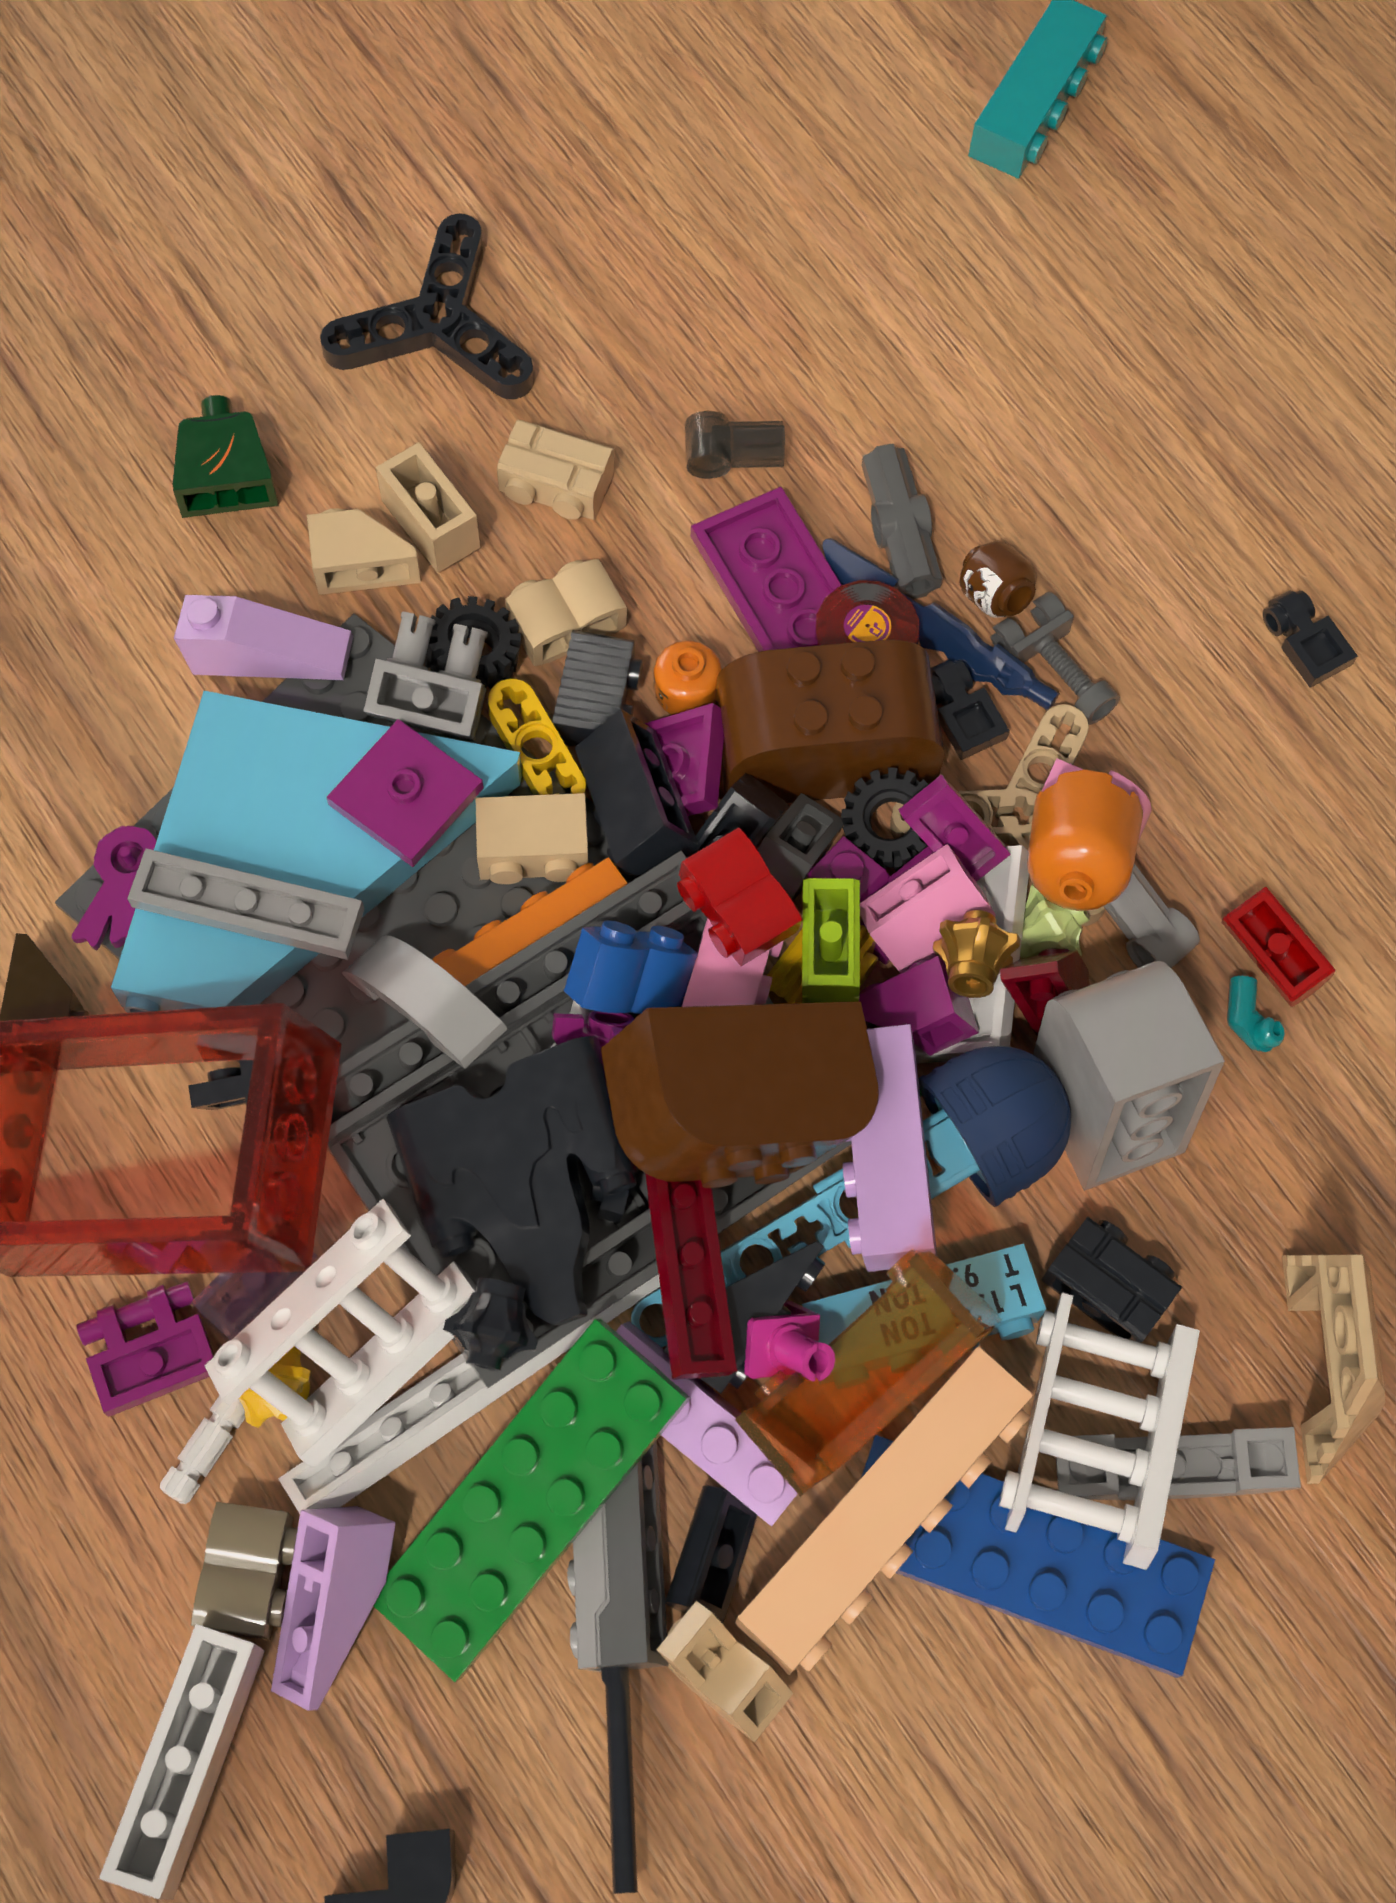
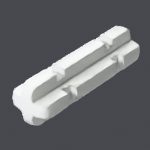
[160,1395,245,1504]

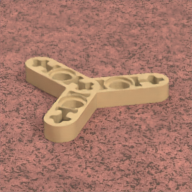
[890,704,1105,926]

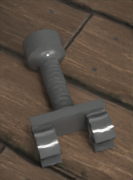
[990,592,1120,725]

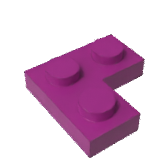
[888,774,1011,882]

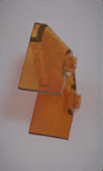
[735,1249,1003,1497]

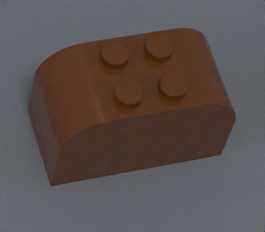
[715,640,945,803]
[601,1001,879,1188]

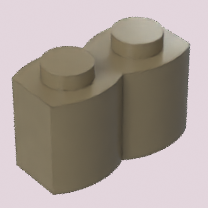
[191,1502,298,1640]

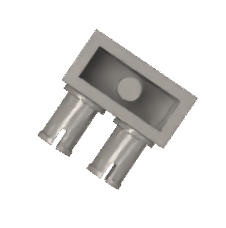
[363,612,488,741]

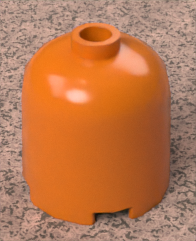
[1027,770,1143,911]

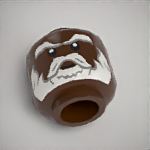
[959,541,1036,618]

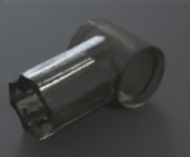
[685,411,785,479]

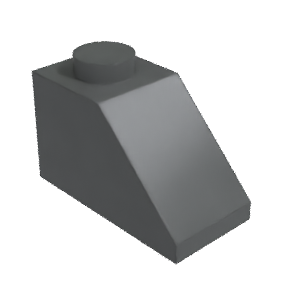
[758,793,844,902]

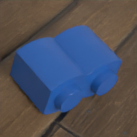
[564,921,698,1014]

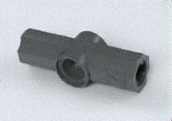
[861,444,942,599]

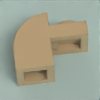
[656,1601,793,1742]

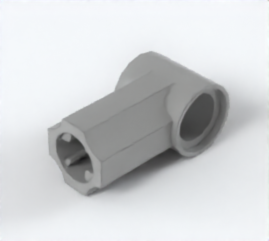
[1103,864,1200,968]

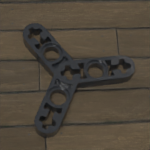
[320,214,534,400]

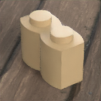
[505,559,627,666]

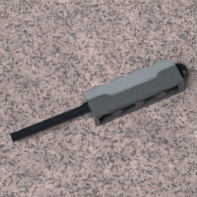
[567,1440,669,1894]

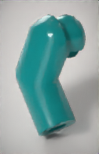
[1227,976,1285,1052]

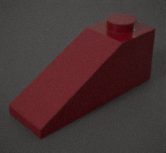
[1000,948,1090,1036]

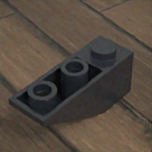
[663,1241,826,1393]

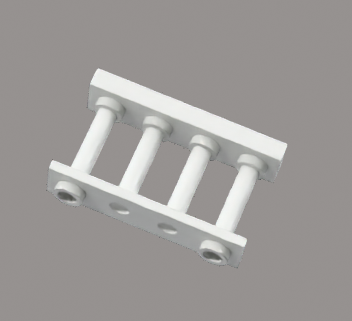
[205,1199,477,1469]
[999,1293,1200,1570]

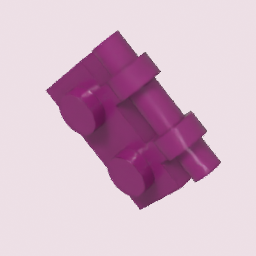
[76,1281,215,1417]

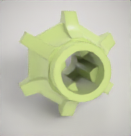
[1020,884,1090,959]

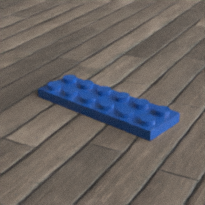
[860,1435,1215,1678]

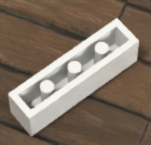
[99,1624,265,1900]

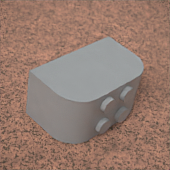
[1033,961,1225,1191]

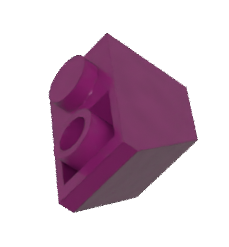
[859,956,979,1056]

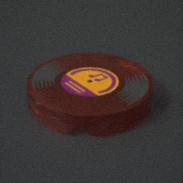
[815,580,919,646]

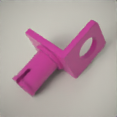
[744,1300,835,1381]

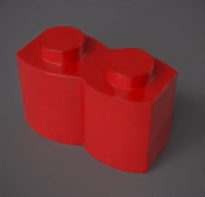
[677,827,802,966]

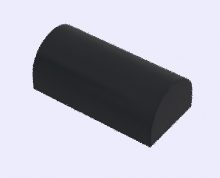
[665,1485,757,1624]

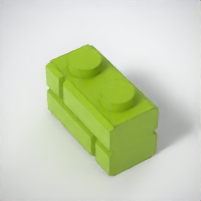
[802,878,860,1003]

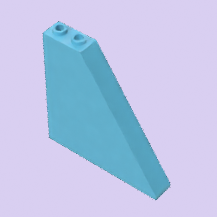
[111,691,522,1031]

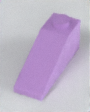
[174,595,353,680]
[271,1506,396,1711]

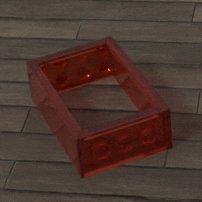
[0,1003,342,1277]

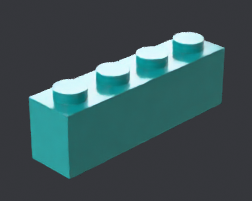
[968,0,1108,179]

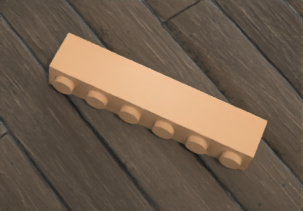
[735,1346,1033,1675]

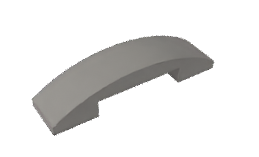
[342,935,507,1068]
[1056,1427,1301,1500]

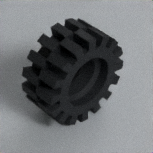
[424,596,521,690]
[841,768,929,872]

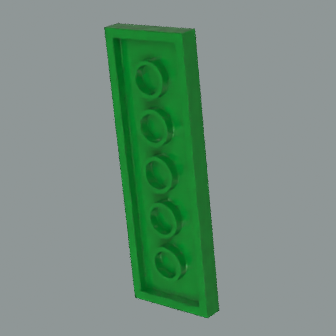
[373,1318,691,1682]

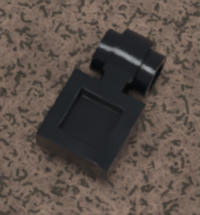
[1263,590,1358,688]
[931,660,1010,760]

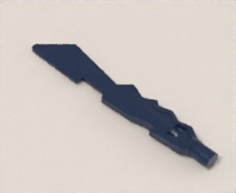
[822,538,1059,711]

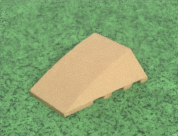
[1282,1254,1385,1484]

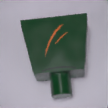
[172,395,278,518]

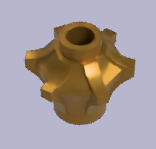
[933,910,1021,998]

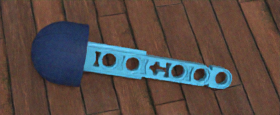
[631,1046,1071,1347]

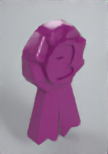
[72,826,157,951]

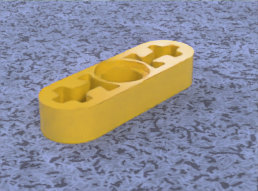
[488,679,586,801]

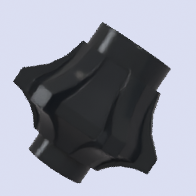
[443,1278,538,1371]

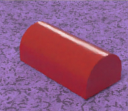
[1221,887,1336,1007]

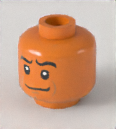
[653,640,722,715]

